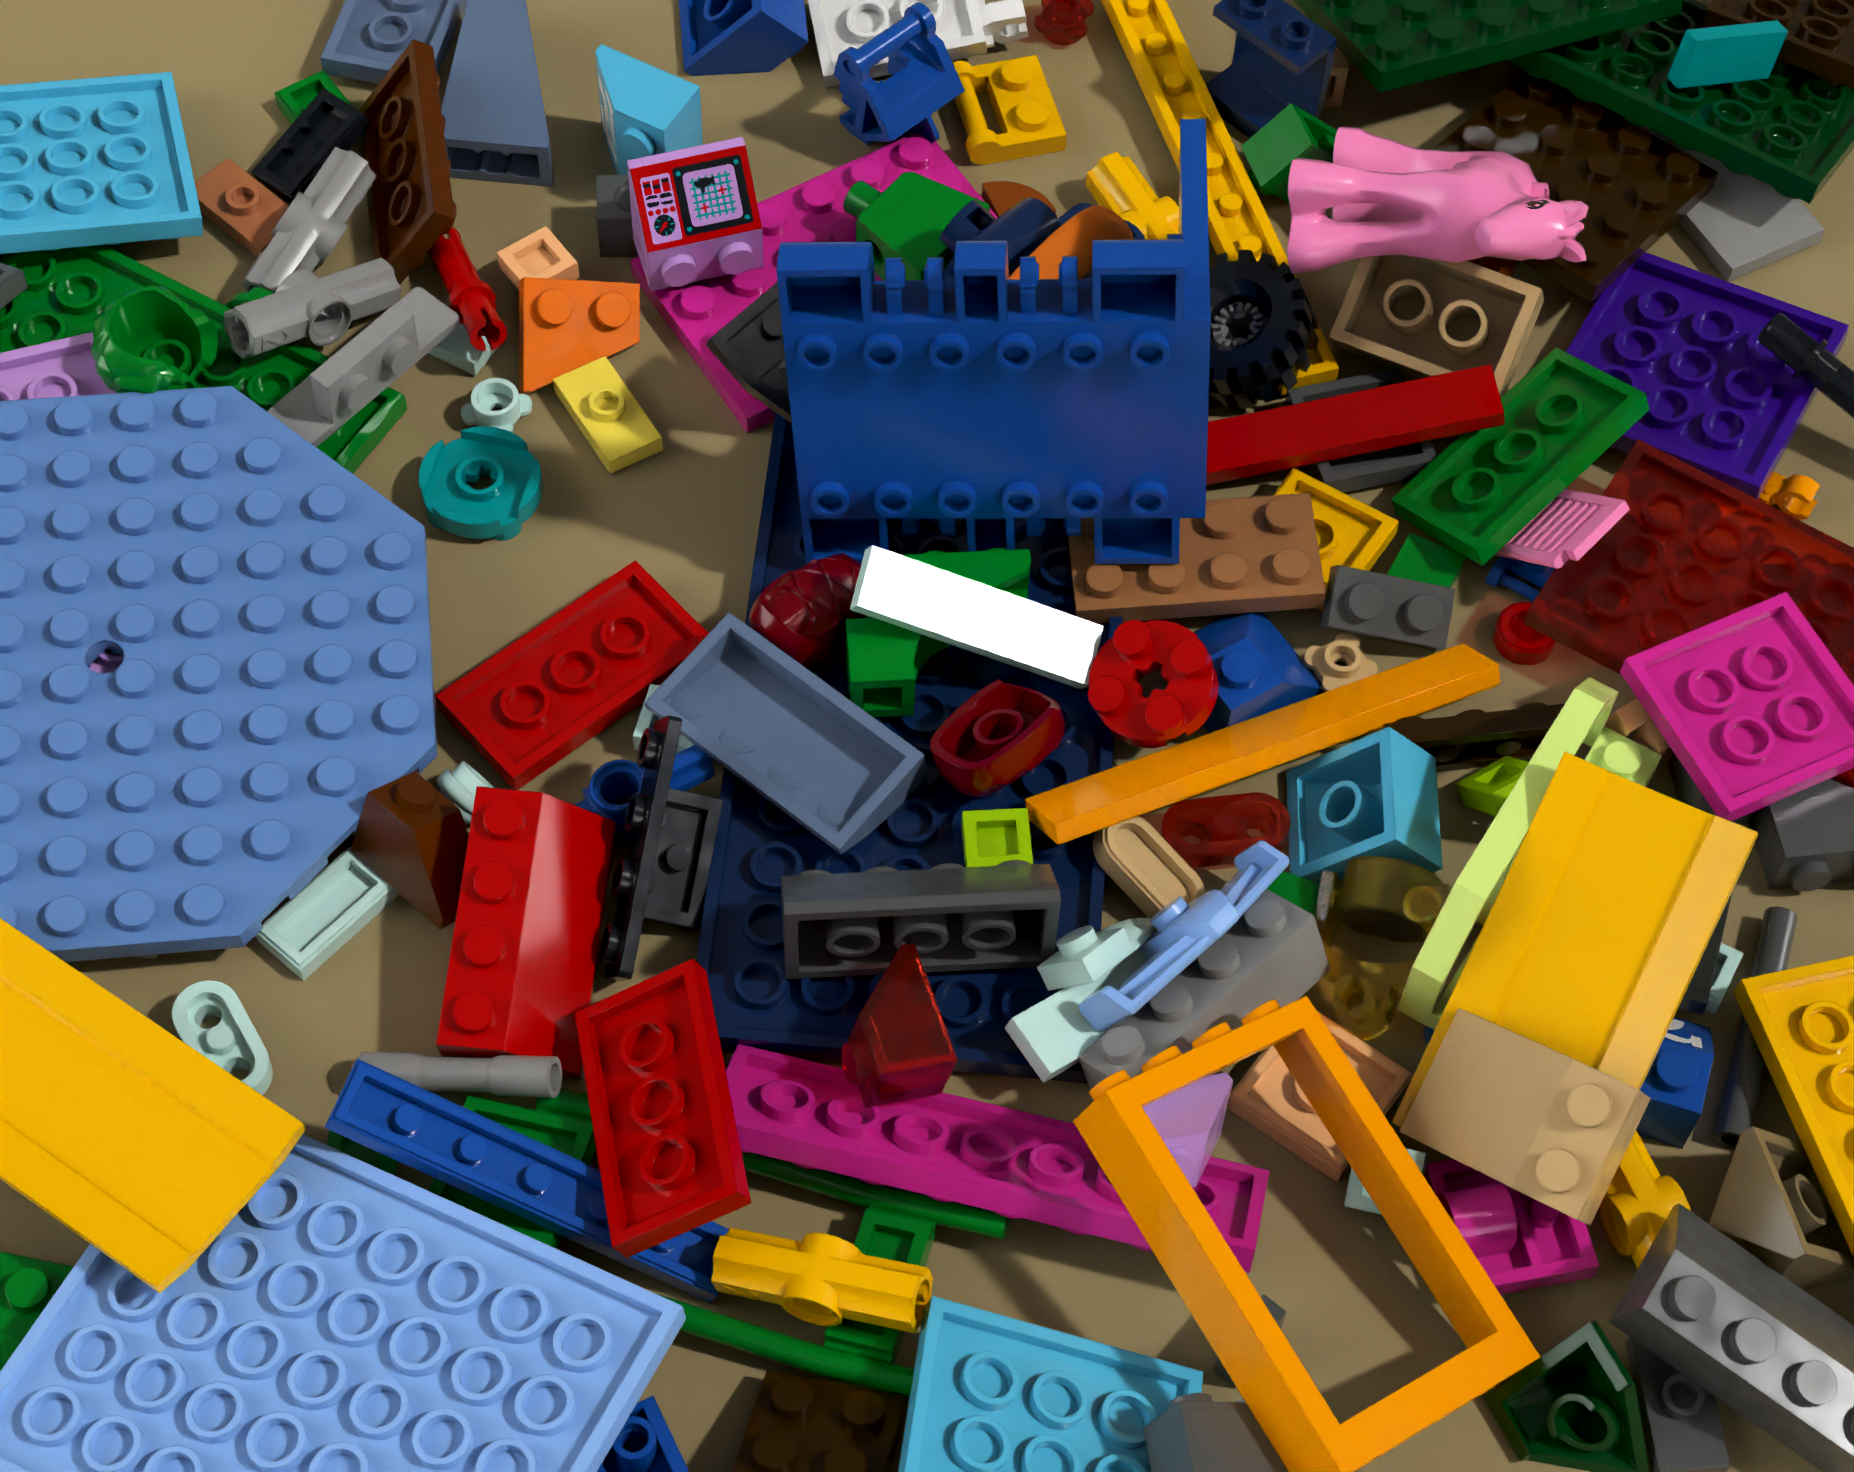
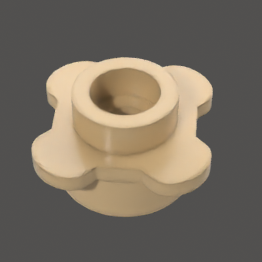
[1304,633,1378,692]

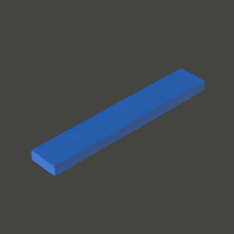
[324,1058,729,1303]

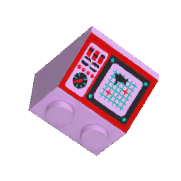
[627,136,764,291]

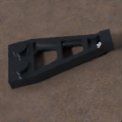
[706,282,792,424]

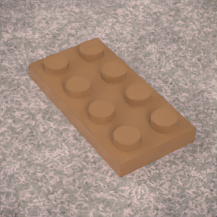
[1067,493,1326,624]

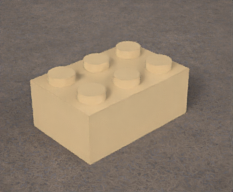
[1329,254,1544,398]

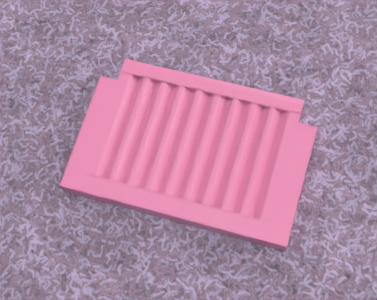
[1495,489,1630,569]

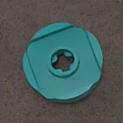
[418,426,543,541]

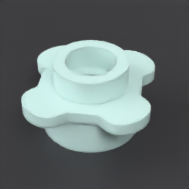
[461,378,532,433]

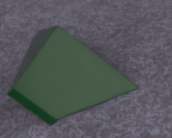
[1484,1321,1649,1472]

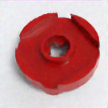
[1088,619,1219,748]

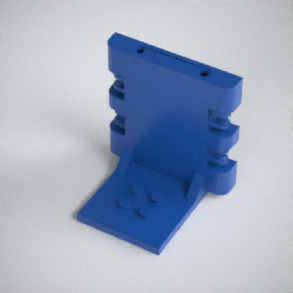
[776,119,1211,564]

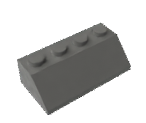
[781,860,1061,979]
[1608,1203,1854,1472]

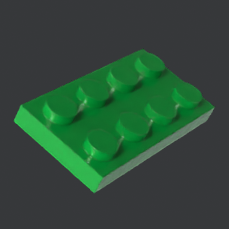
[1391,347,1650,566]

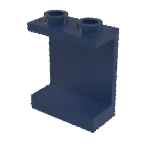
[1206,0,1337,138]

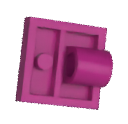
[1424,1159,1600,1295]

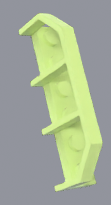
[1397,677,1662,1030]

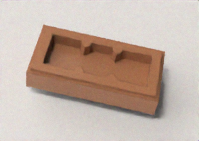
[194,158,289,258]

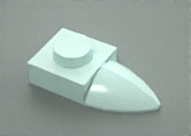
[1037,918,1155,991]

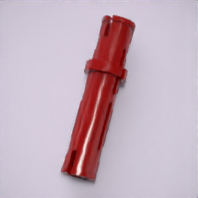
[427,226,507,351]

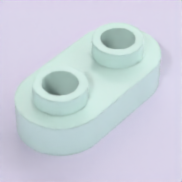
[172,980,273,1096]

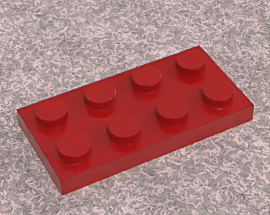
[435,560,709,790]
[575,958,751,1258]

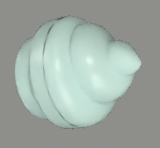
[437,760,494,825]

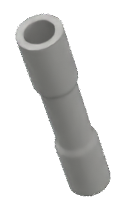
[358,1051,562,1098]

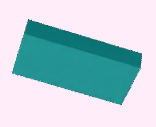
[1667,20,1788,89]

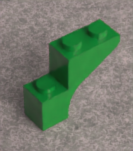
[846,548,1031,717]

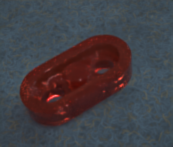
[1160,792,1290,868]

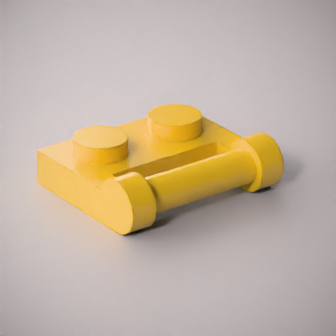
[952,55,1067,165]

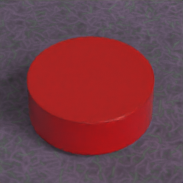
[1493,602,1559,665]

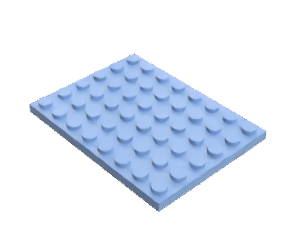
[0,1134,686,1472]

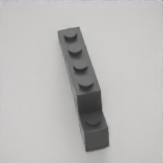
[1668,752,1854,891]

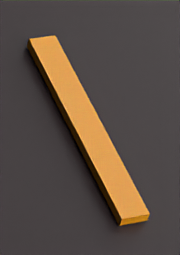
[1025,643,1500,844]

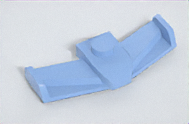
[1079,840,1289,1032]

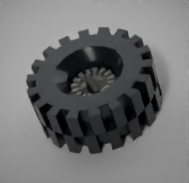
[1209,250,1319,409]

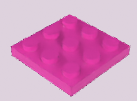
[1620,591,1854,821]

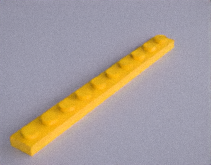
[1101,0,1339,395]

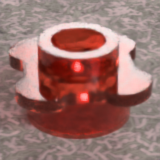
[1034,0,1094,45]

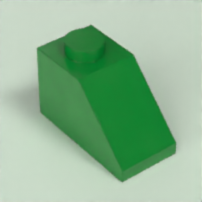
[1241,103,1337,203]

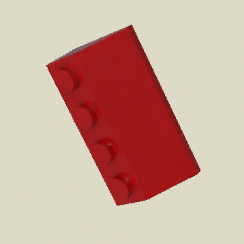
[436,786,616,1079]

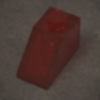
[842,943,958,1108]

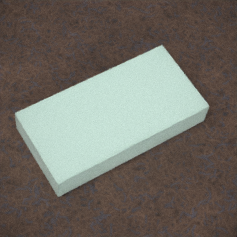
[256,845,400,981]

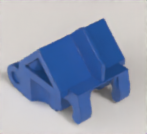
[833,2,965,146]

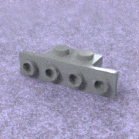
[267,287,459,448]

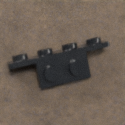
[599,715,723,981]

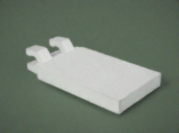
[808,0,1029,88]

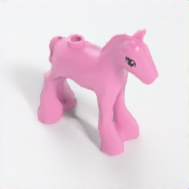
[1287,126,1589,274]

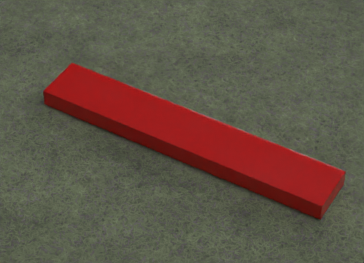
[1206,364,1505,485]

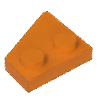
[519,277,640,395]

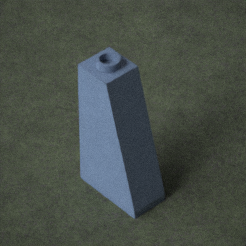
[441,0,554,187]

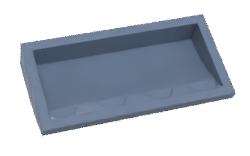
[644,612,928,854]

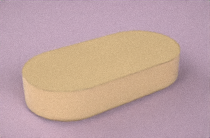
[1093,816,1206,919]

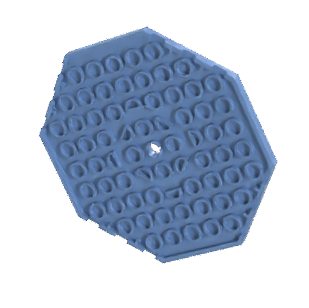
[0,386,437,962]

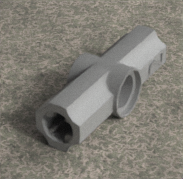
[241,147,377,292]
[223,258,401,359]

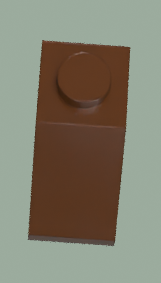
[350,771,469,929]

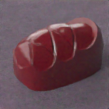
[749,553,867,670]
[930,679,1065,798]

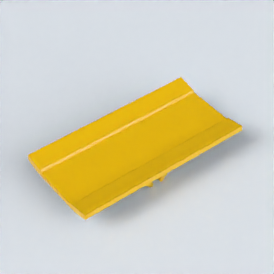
[1392,752,1758,1127]
[0,918,306,1293]

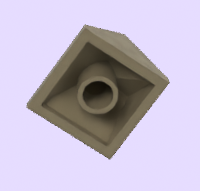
[1709,1126,1854,1290]

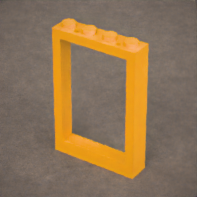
[1073,996,1541,1472]

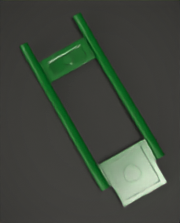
[429,1088,1010,1397]

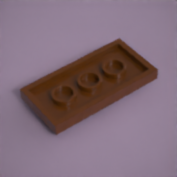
[359,39,457,285]

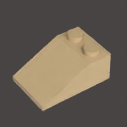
[1399,1008,1651,1226]

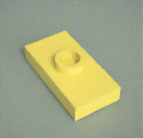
[553,356,663,474]

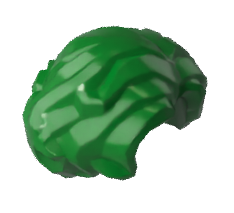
[91,285,218,394]

